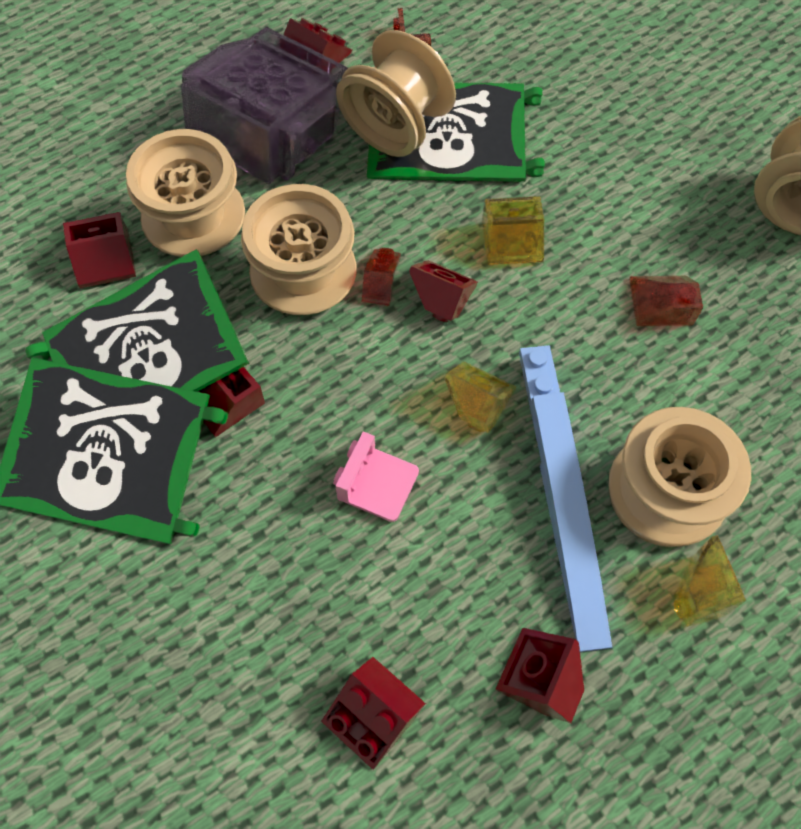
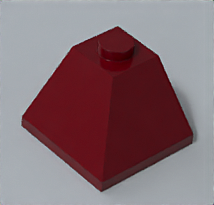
[409,260,478,322]
[495,628,584,723]

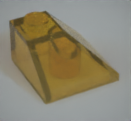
[444,361,516,433]
[674,535,746,627]

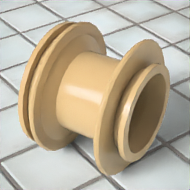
[336,30,456,157]
[754,115,801,235]
[126,129,245,257]
[241,184,357,315]
[608,407,751,547]

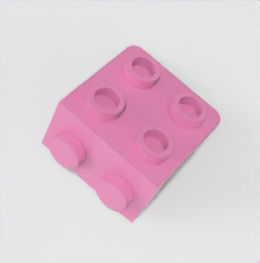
[333,431,419,522]

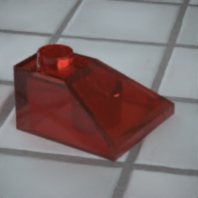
[629,275,703,326]

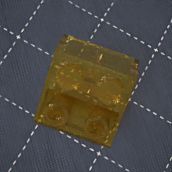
[482,196,544,265]

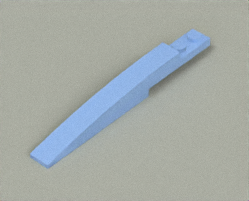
[519,345,612,652]

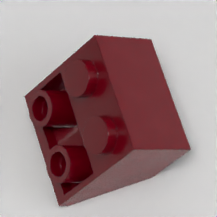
[278,18,353,74]
[63,212,136,288]
[197,367,265,438]
[321,657,426,770]

